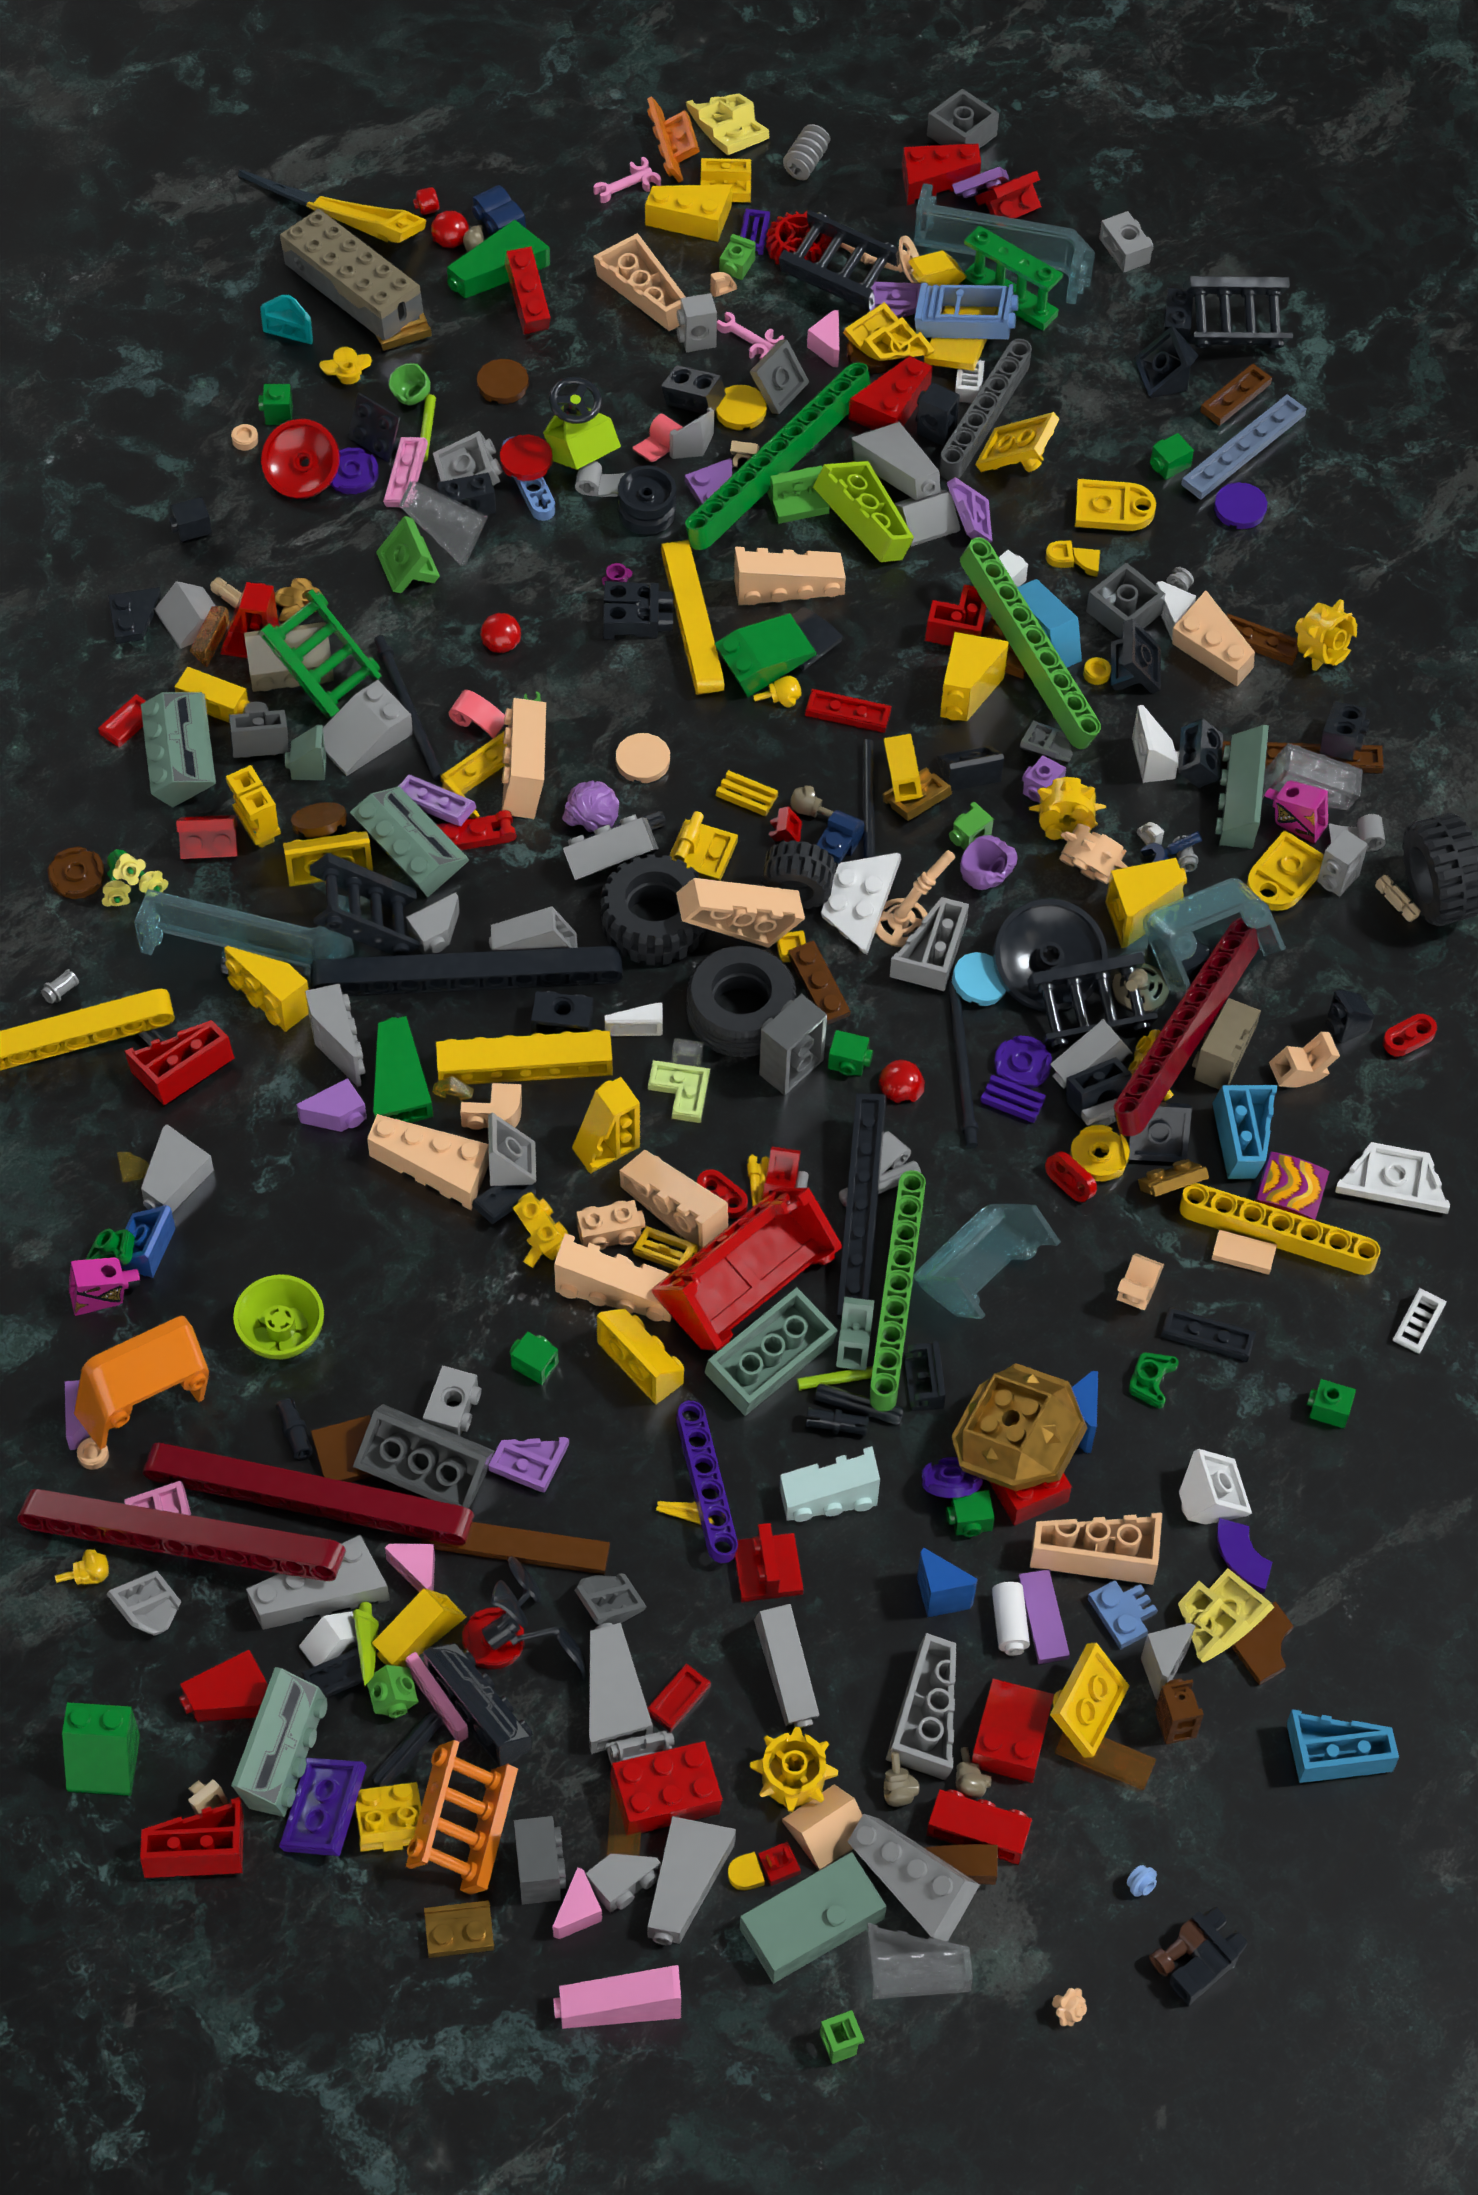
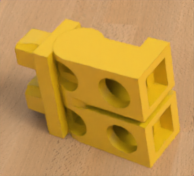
[226,765,281,847]

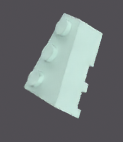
[780,1446,880,1522]

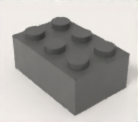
[759,994,827,1095]

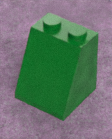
[62,1702,140,1796]

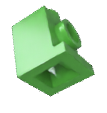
[719,234,756,280]
[949,802,994,850]
[820,2010,865,2064]

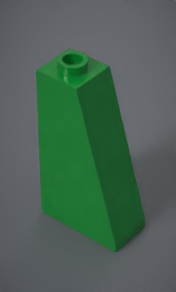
[447,219,550,299]
[373,1016,433,1123]

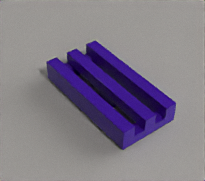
[740,209,770,255]
[980,1075,1046,1123]

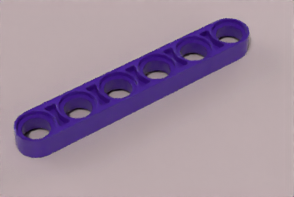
[676,1400,738,1563]

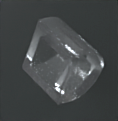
[672,1038,704,1067]

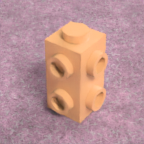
[576,1200,646,1251]

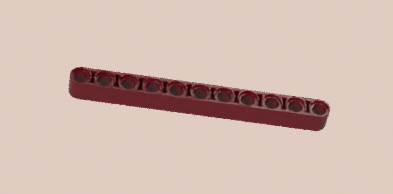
[1113,917,1260,1136]
[143,1443,474,1546]
[17,1489,346,1582]

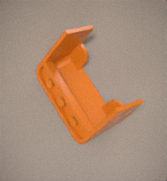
[74,1316,209,1450]

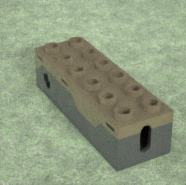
[280,209,423,340]

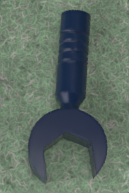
[1141,831,1202,862]

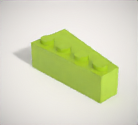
[813,461,914,562]

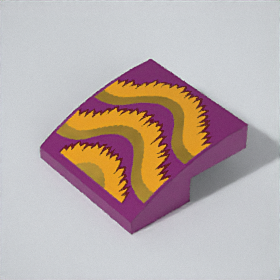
[1254,1151,1330,1220]

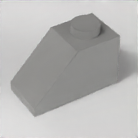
[406,892,460,955]

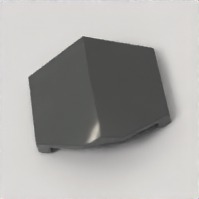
[1020,721,1073,762]
[575,1573,647,1625]

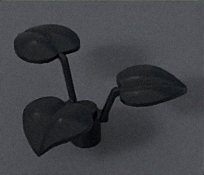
[482,1556,586,1681]

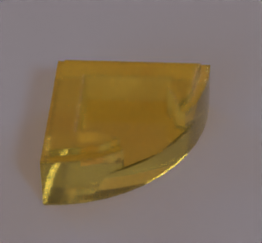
[432,1076,474,1100]
[117,1152,149,1182]

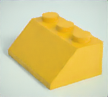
[283,831,373,886]
[597,1309,684,1405]

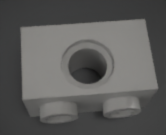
[1099,211,1153,273]
[677,293,717,352]
[423,1365,482,1436]

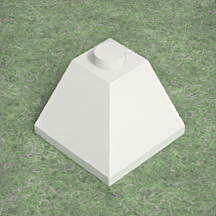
[1132,705,1179,783]
[1179,1449,1252,1525]

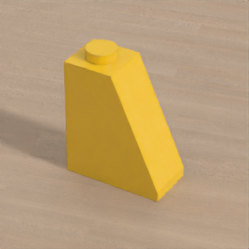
[372,1588,466,1667]

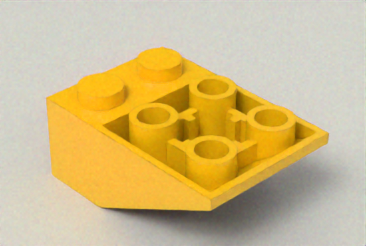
[224,946,309,1032]

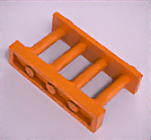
[406,1740,518,1895]

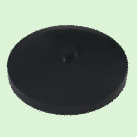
[993,899,1107,1012]

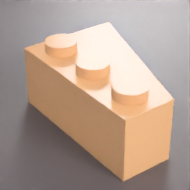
[1172,590,1255,686]

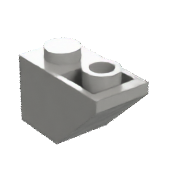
[585,1854,661,1913]

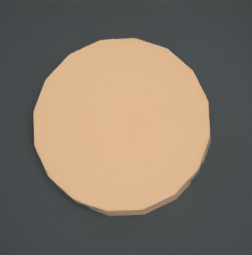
[616,733,670,783]

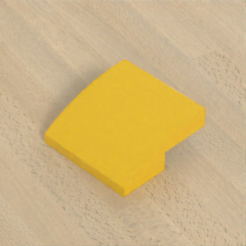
[701,158,751,203]

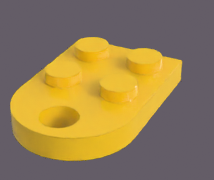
[1075,479,1156,531]
[1247,830,1324,911]

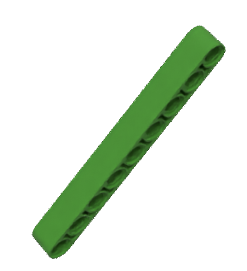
[960,537,1101,749]
[870,1170,926,1412]

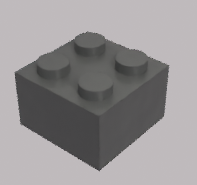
[927,89,999,149]
[1086,563,1166,639]
[514,1816,566,1905]

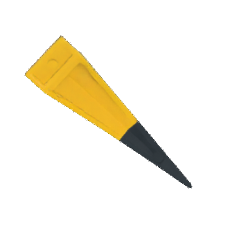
[238,170,426,243]

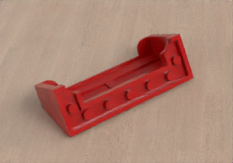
[651,1188,843,1351]

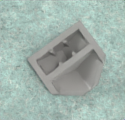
[670,407,714,459]
[107,1571,181,1635]

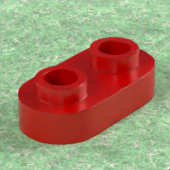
[1383,1014,1437,1056]
[1045,1151,1097,1202]
[697,1169,748,1219]

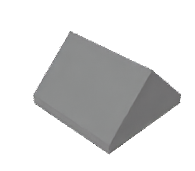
[894,490,960,547]
[155,581,228,649]
[488,1112,536,1186]
[1141,1623,1195,1700]

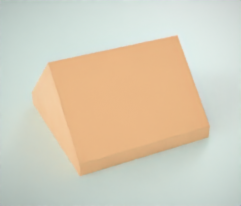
[782,1784,862,1871]

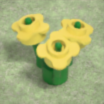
[102,849,168,907]

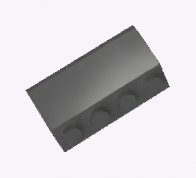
[353,1404,495,1509]

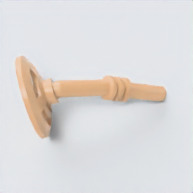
[840,236,919,283]
[875,850,955,947]

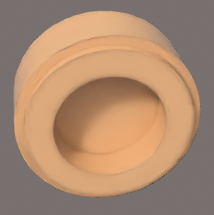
[231,424,258,451]
[77,1437,109,1470]

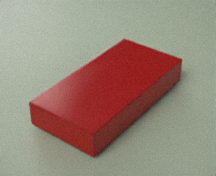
[98,694,146,748]
[648,1664,711,1732]

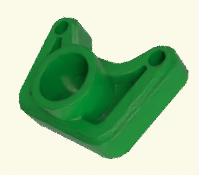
[85,1229,135,1265]
[1129,1352,1179,1409]

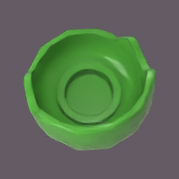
[388,363,431,405]

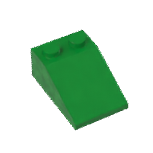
[714,613,817,697]

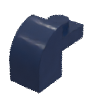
[816,810,864,864]

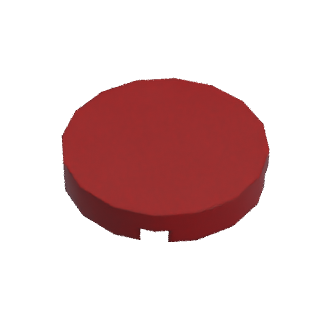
[500,434,553,481]
[462,1607,525,1670]

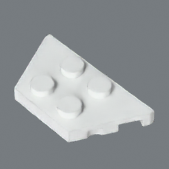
[821,853,901,954]
[1335,1142,1450,1214]

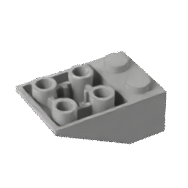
[305,984,365,1087]

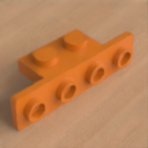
[647,96,700,183]

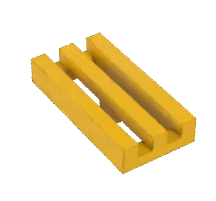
[716,770,778,816]
[632,1226,699,1270]

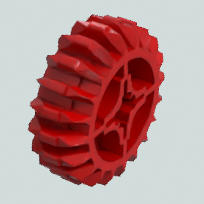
[766,210,833,265]

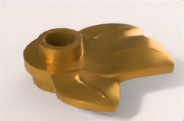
[275,578,323,622]

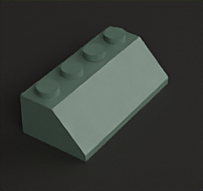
[1215,725,1269,849]

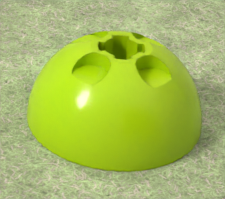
[233,1275,324,1360]

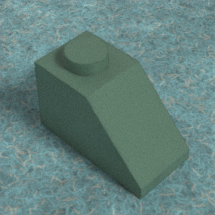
[285,725,327,780]

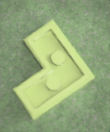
[648,1060,710,1123]

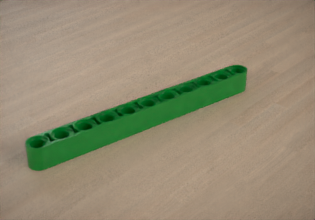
[685,363,871,550]

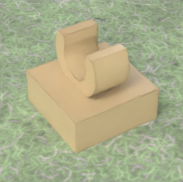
[730,441,759,468]
[188,1780,229,1815]

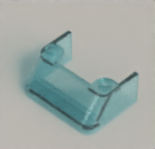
[1143,878,1286,995]
[914,1204,1061,1319]

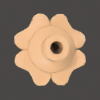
[1052,1988,1087,2026]

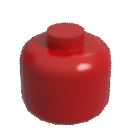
[413,187,440,215]

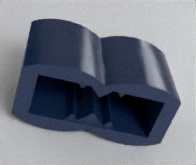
[472,185,526,236]

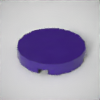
[330,448,379,494]
[1214,482,1268,529]
[994,1035,1052,1089]
[922,1457,983,1498]

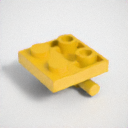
[669,811,738,881]
[355,1782,422,1852]

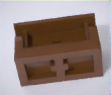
[1155,1679,1204,1745]

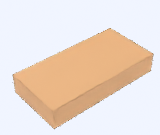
[1211,1230,1277,1275]

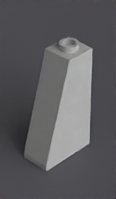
[852,422,941,501]
[754,1604,819,1729]
[589,1622,653,1754]
[648,1816,736,1945]

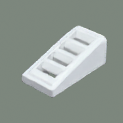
[955,360,985,403]
[605,1003,663,1036]
[1392,1288,1447,1354]

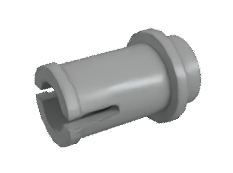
[1173,835,1199,872]
[41,969,79,1004]

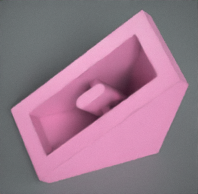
[807,310,839,367]
[385,1544,435,1592]
[553,1867,602,1939]

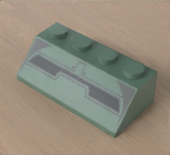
[141,692,216,808]
[350,786,469,897]
[231,1667,327,1817]

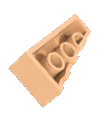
[593,233,685,331]
[734,547,846,605]
[502,698,546,819]
[676,878,805,948]
[367,1114,489,1211]
[619,1150,728,1251]
[554,1233,672,1322]
[1030,1513,1162,1585]

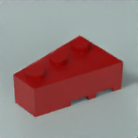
[849,356,932,430]
[140,1796,244,1878]

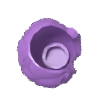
[562,781,619,832]
[960,835,1018,890]

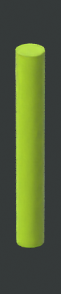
[420,394,436,462]
[797,1365,887,1390]

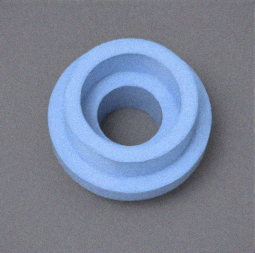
[1127,1865,1157,1897]

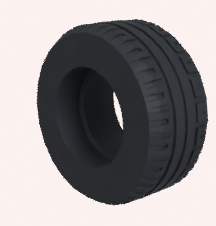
[687,946,796,1057]

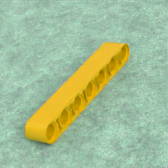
[661,540,724,695]
[0,989,175,1071]
[1179,1183,1380,1275]

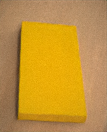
[924,306,999,371]

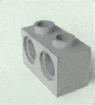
[1317,829,1368,896]

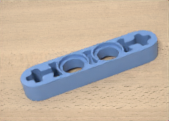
[502,436,555,521]

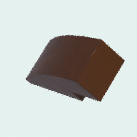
[925,1844,998,1885]

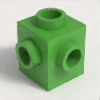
[367,1665,419,1718]

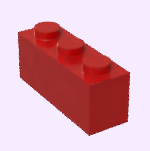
[505,246,551,334]
[927,1789,1032,1865]

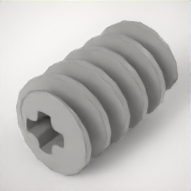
[783,124,831,180]

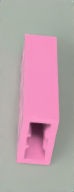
[553,1965,681,2029]

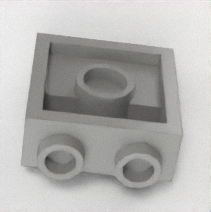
[433,431,502,485]

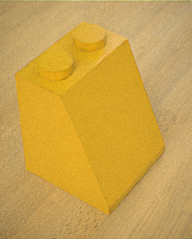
[940,632,1009,721]
[1105,858,1187,948]

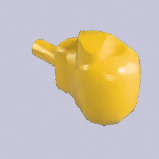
[753,676,802,708]
[55,1549,109,1585]

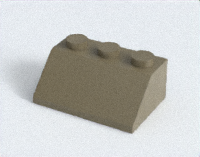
[244,622,334,692]

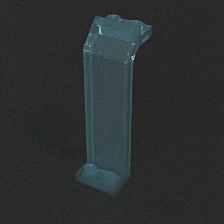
[914,183,1095,304]
[134,889,354,968]

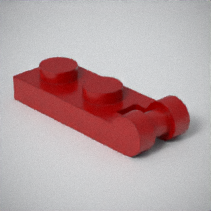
[437,810,517,850]

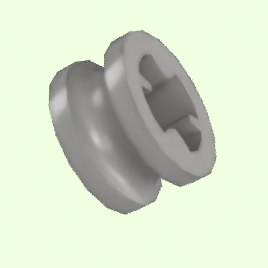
[1166,567,1194,592]

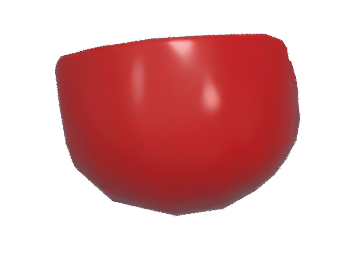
[431,210,469,248]
[480,613,521,653]
[878,1060,925,1104]

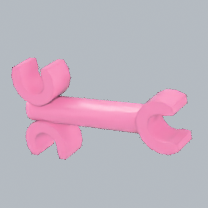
[593,157,661,203]
[717,312,784,360]

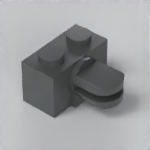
[229,702,289,758]

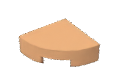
[710,272,737,298]

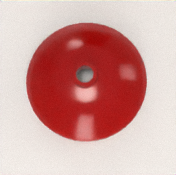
[261,419,340,499]

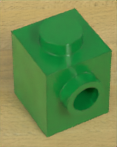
[259,384,293,425]
[1150,433,1194,480]
[828,1030,873,1076]
[510,1331,559,1385]
[1307,1379,1356,1428]
[946,1490,994,1537]

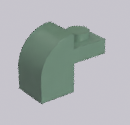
[836,1297,874,1371]

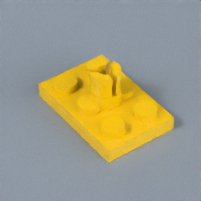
[975,412,1059,472]
[1050,1642,1130,1758]

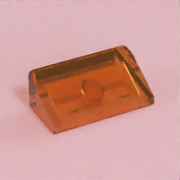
[190,606,230,667]

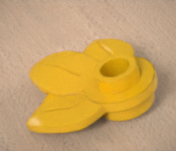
[319,347,372,384]

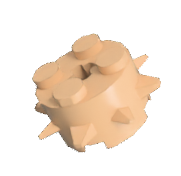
[1059,823,1128,884]

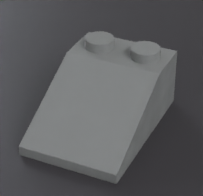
[323,680,413,776]

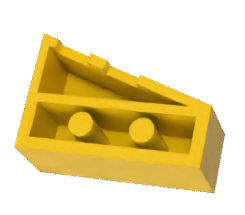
[645,184,732,242]
[572,1077,640,1174]

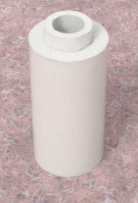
[992,1582,1030,1656]

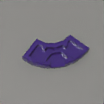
[1217,1518,1273,1593]

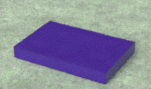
[279,1758,367,1856]

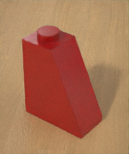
[179,1650,268,1722]

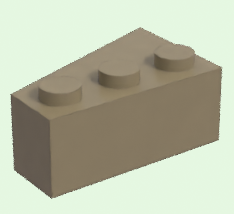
[1192,998,1261,1090]

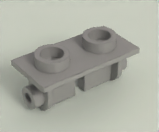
[605,1731,674,1765]

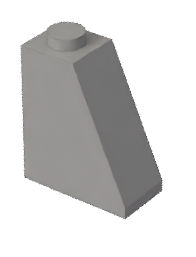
[489,906,578,951]
[1050,1019,1134,1089]
[141,1124,214,1213]

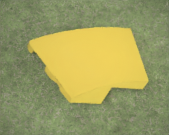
[686,94,769,155]
[1178,1568,1274,1663]

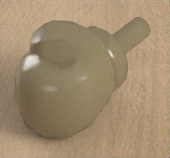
[463,225,484,252]
[790,786,833,818]
[956,1747,991,1798]
[884,1752,919,1807]

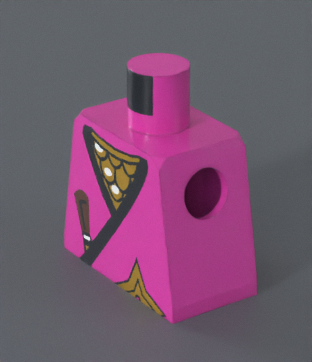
[1263,780,1328,844]
[69,1257,140,1316]

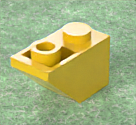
[908,250,967,286]

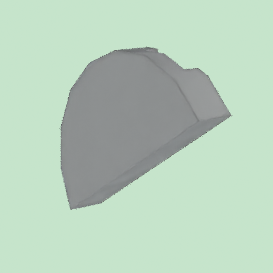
[1081,1098,1118,1126]

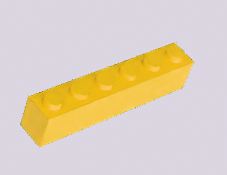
[436,1030,613,1086]

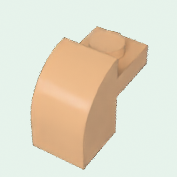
[1269,1031,1340,1088]
[460,1083,522,1130]
[1116,1254,1164,1310]

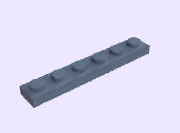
[1181,394,1307,500]

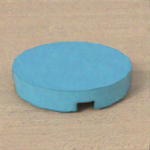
[952,952,1006,1006]

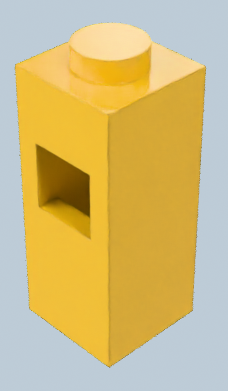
[175,667,250,723]
[884,734,923,802]

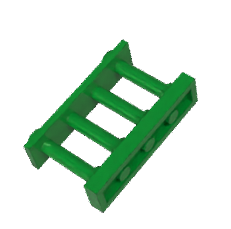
[961,225,1063,331]
[258,589,382,719]

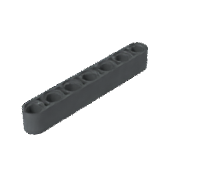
[939,339,1032,480]

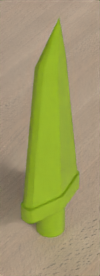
[353,1602,379,1685]

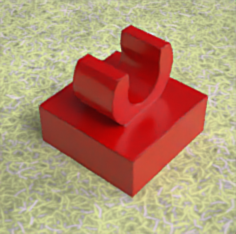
[769,806,802,842]
[758,1841,801,1886]

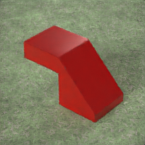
[762,1146,801,1200]

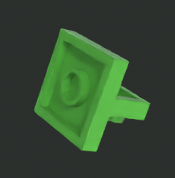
[767,466,829,524]
[376,516,440,593]

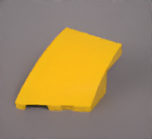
[843,302,935,361]

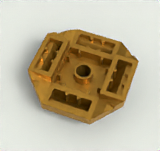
[952,1363,1087,1491]

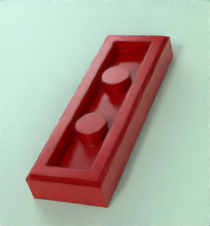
[805,689,892,733]

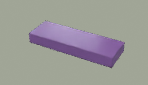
[398,775,476,827]
[1018,1569,1070,1664]

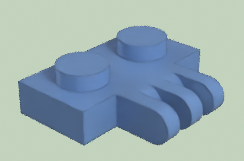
[1088,1580,1158,1650]

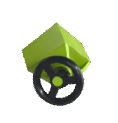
[543,377,621,470]

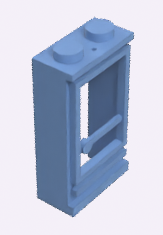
[915,283,1019,339]

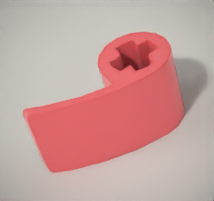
[632,414,683,462]
[449,690,505,739]

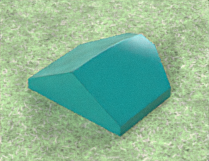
[260,295,313,344]

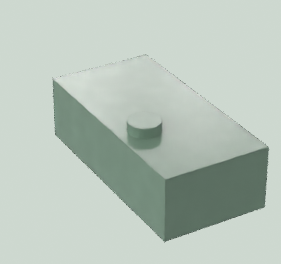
[705,1287,838,1416]
[740,1852,887,1984]

